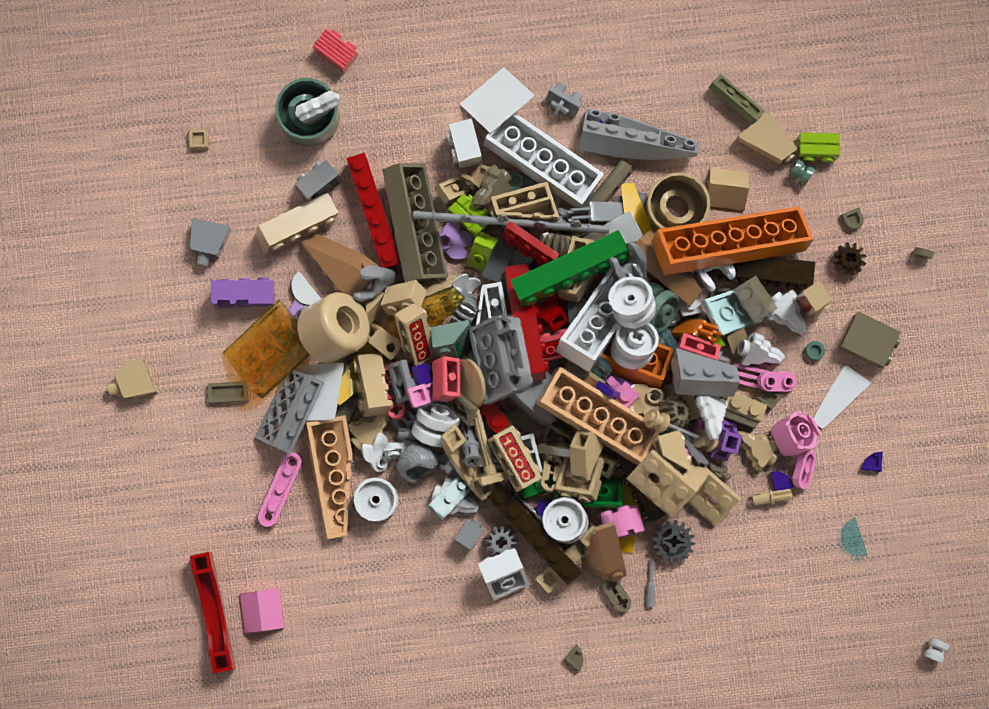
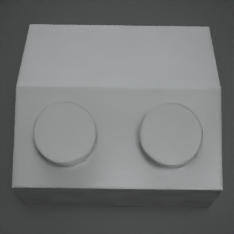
[295,160,342,201]

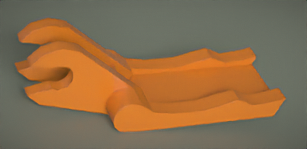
[671,319,722,343]

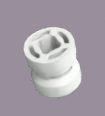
[924,637,950,663]

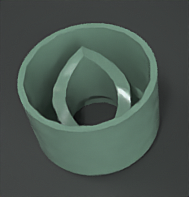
[275,78,340,146]

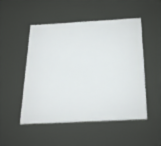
[460,67,535,133]
[292,363,344,421]

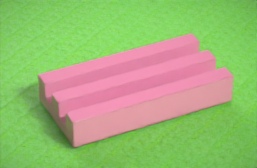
[733,362,770,390]

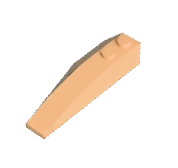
[305,415,352,539]

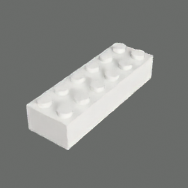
[484,113,604,208]
[555,263,651,372]

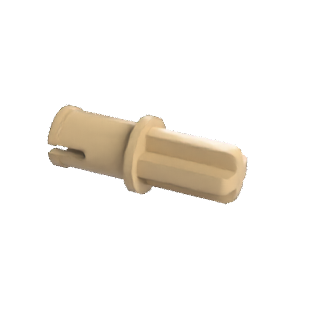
[752,489,792,506]

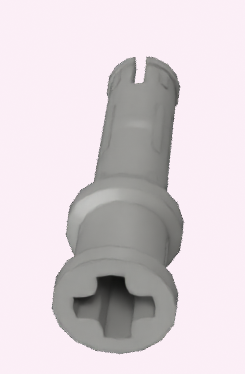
[460,413,482,467]

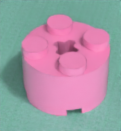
[771,411,819,456]
[600,505,645,538]

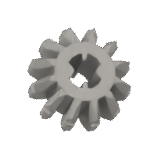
[450,297,479,324]
[485,526,518,557]

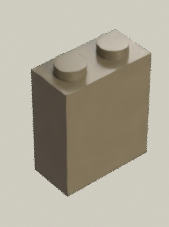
[839,311,901,369]

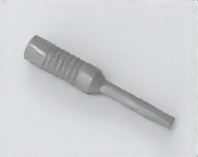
[646,559,655,607]

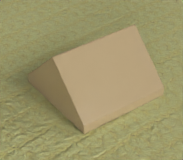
[707,168,749,211]

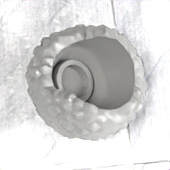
[397,444,439,483]

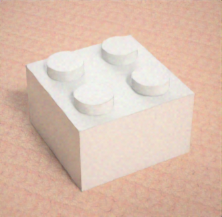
[446,118,482,169]
[478,548,530,600]

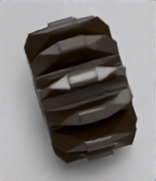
[833,242,867,276]

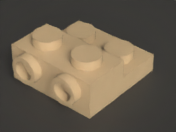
[555,457,605,503]

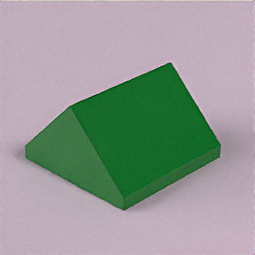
[582,477,622,508]

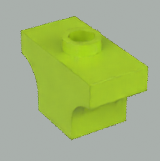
[466,232,498,272]

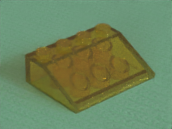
[222,300,310,399]

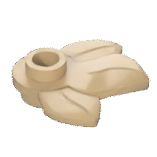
[628,384,664,417]

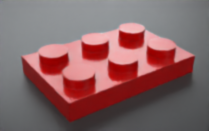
[501,221,559,267]

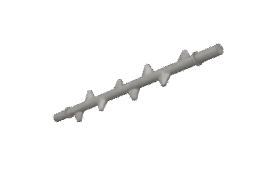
[413,211,610,234]

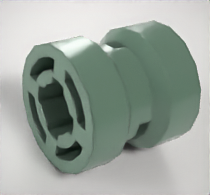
[788,159,815,186]

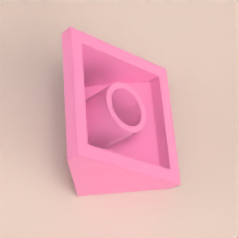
[240,588,284,633]

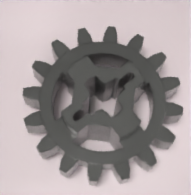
[652,520,695,563]

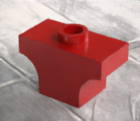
[537,292,569,333]

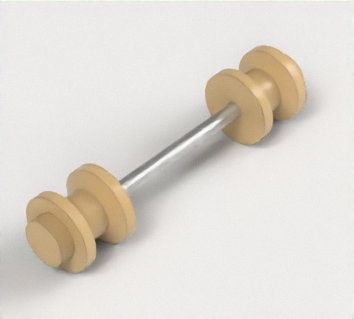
[644,408,718,452]

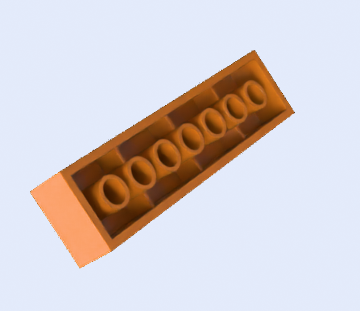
[651,206,814,276]

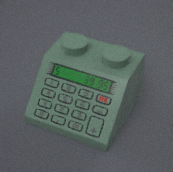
[430,320,472,360]

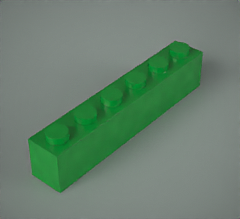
[510,230,631,307]

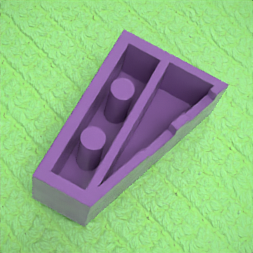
[211,277,275,308]

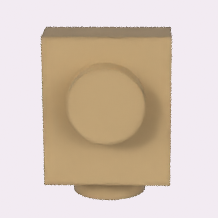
[461,163,490,190]

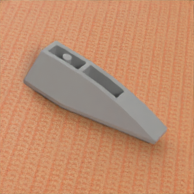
[579,109,699,160]

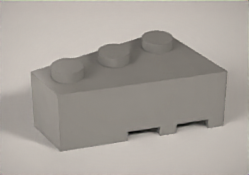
[671,348,740,397]

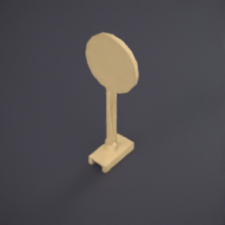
[459,359,509,488]

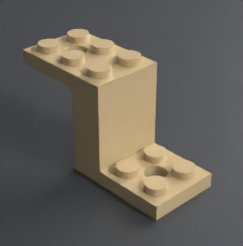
[627,449,741,526]

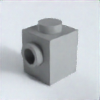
[455,518,484,550]

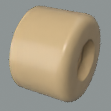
[646,173,710,230]
[298,292,370,363]

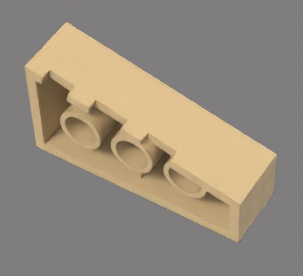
[255,192,338,256]

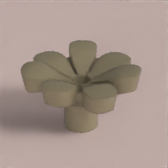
[708,462,732,481]

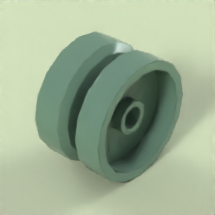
[649,282,681,333]

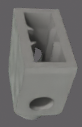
[190,218,231,266]

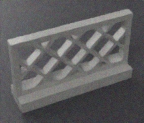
[255,367,324,454]

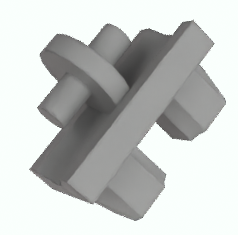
[545,82,583,117]

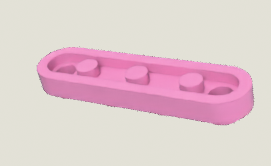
[258,452,302,527]

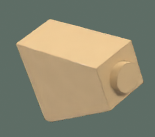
[736,112,797,164]

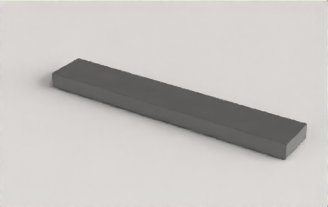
[481,176,539,283]

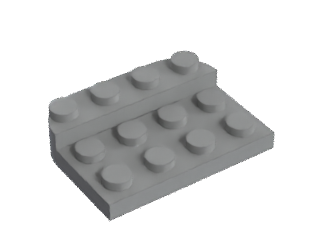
[469,316,533,405]

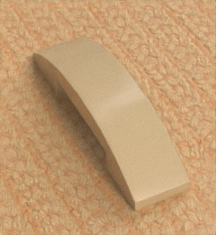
[440,424,497,500]
[536,525,595,594]

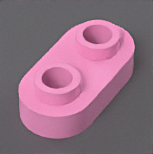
[757,372,796,392]
[792,450,816,489]

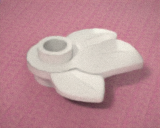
[444,274,481,303]
[362,432,394,472]

